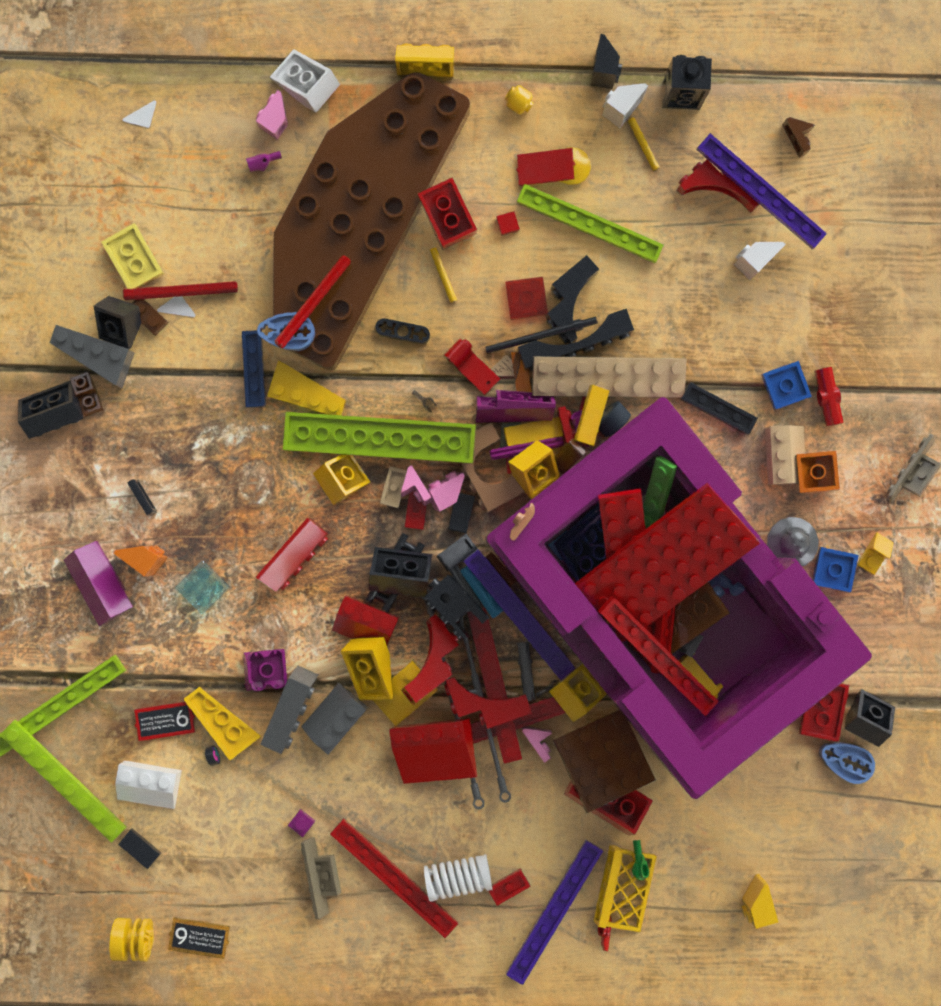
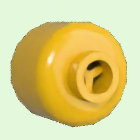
[504,85,534,115]

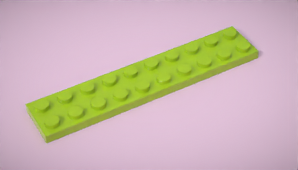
[283,412,476,464]

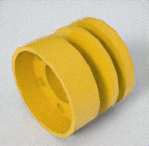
[109,918,154,962]

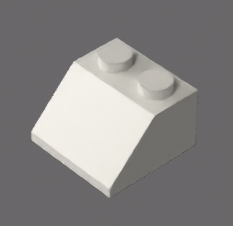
[602,83,648,128]
[734,242,786,280]

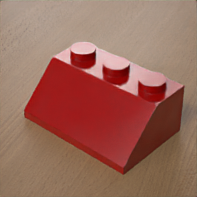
[332,595,399,646]

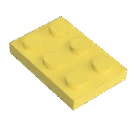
[101,223,164,289]

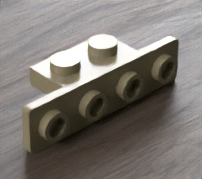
[887,434,941,503]
[301,837,342,919]

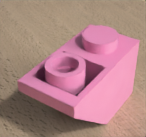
[256,90,288,140]
[426,471,464,511]

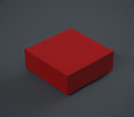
[496,211,520,236]

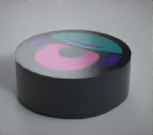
[205,746,220,766]

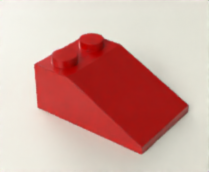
[418,177,477,250]

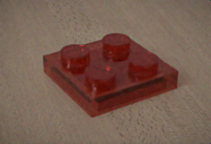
[505,277,548,320]

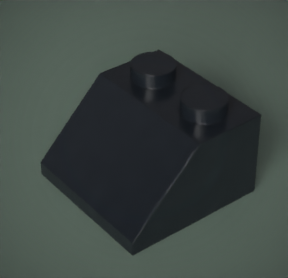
[590,34,622,89]
[93,296,141,349]
[845,689,895,747]

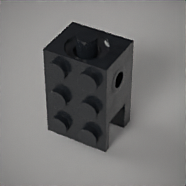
[662,55,712,110]
[425,575,490,640]

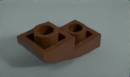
[70,372,104,417]

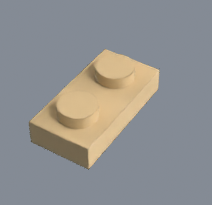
[380,466,407,508]

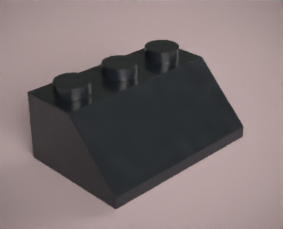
[18,380,83,439]
[368,547,432,598]

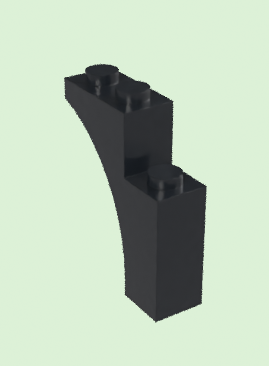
[546,255,599,344]

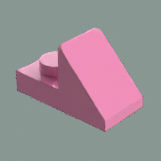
[401,465,431,506]
[521,726,552,763]

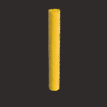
[628,117,660,171]
[430,247,457,303]

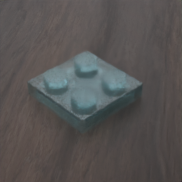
[175,560,230,615]

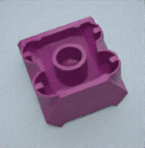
[243,649,287,691]

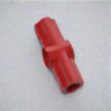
[814,367,844,427]

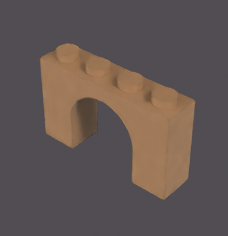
[459,422,525,512]

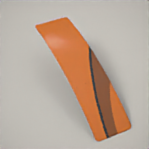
[511,352,532,392]

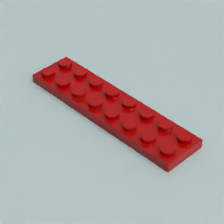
[598,489,656,642]

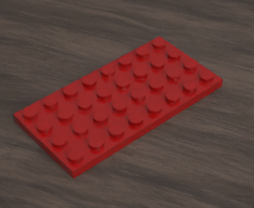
[575,483,760,628]

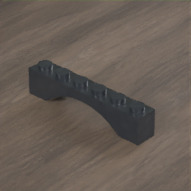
[517,308,634,372]

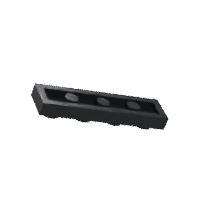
[680,382,758,435]

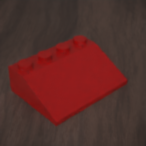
[389,718,477,784]

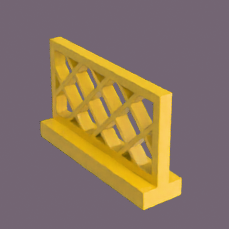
[593,845,657,932]

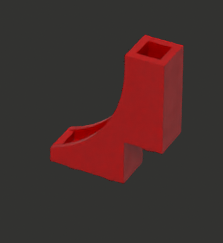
[677,159,760,213]
[401,614,459,706]
[444,677,532,729]

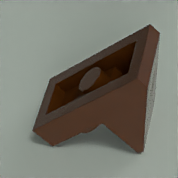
[782,117,815,158]

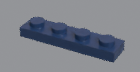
[242,330,266,408]

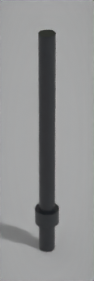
[485,316,598,354]

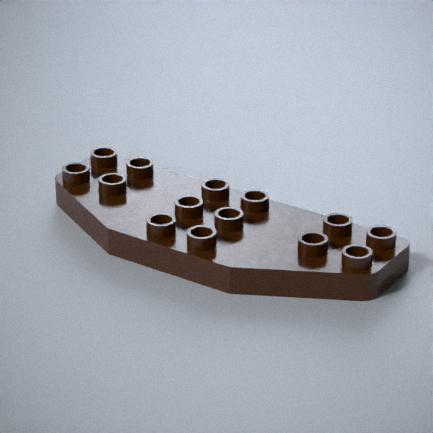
[273,72,470,370]

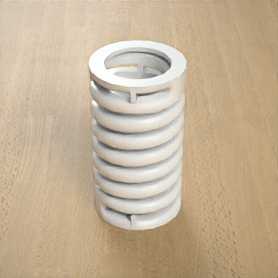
[424,854,492,902]

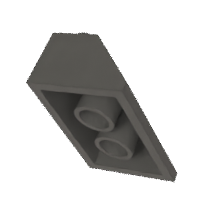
[301,683,368,755]

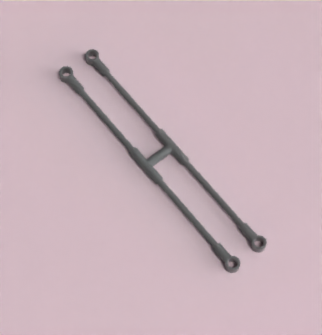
[421,589,511,809]

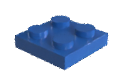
[761,361,812,410]
[812,547,859,593]

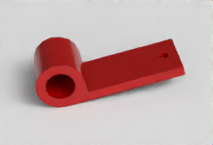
[444,338,501,395]

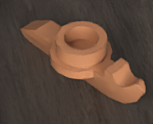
[510,503,535,541]

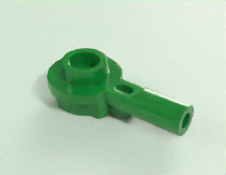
[632,840,649,881]

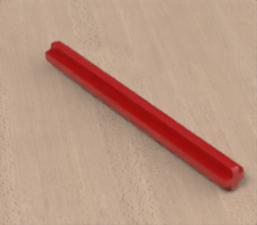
[275,255,351,348]
[123,281,238,300]

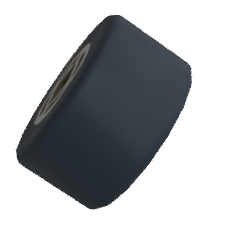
[599,401,631,437]

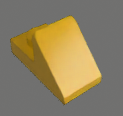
[857,532,893,575]

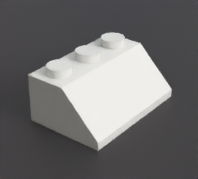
[115,761,182,809]

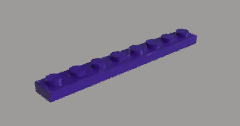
[696,133,827,250]
[463,549,575,680]
[506,840,603,985]

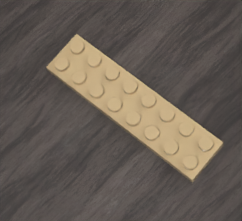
[532,356,687,397]

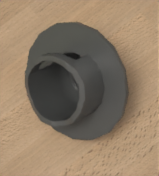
[767,517,819,567]

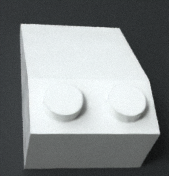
[270,49,340,112]

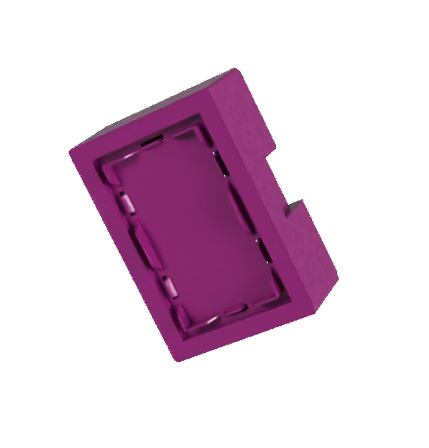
[485,397,872,799]

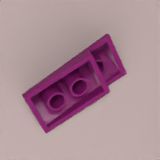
[475,390,556,423]
[63,541,133,627]

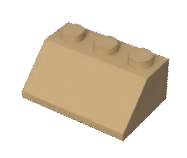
[765,425,805,485]

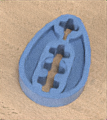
[257,312,315,351]
[819,742,875,784]

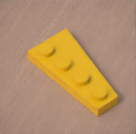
[267,360,346,415]
[184,687,261,760]

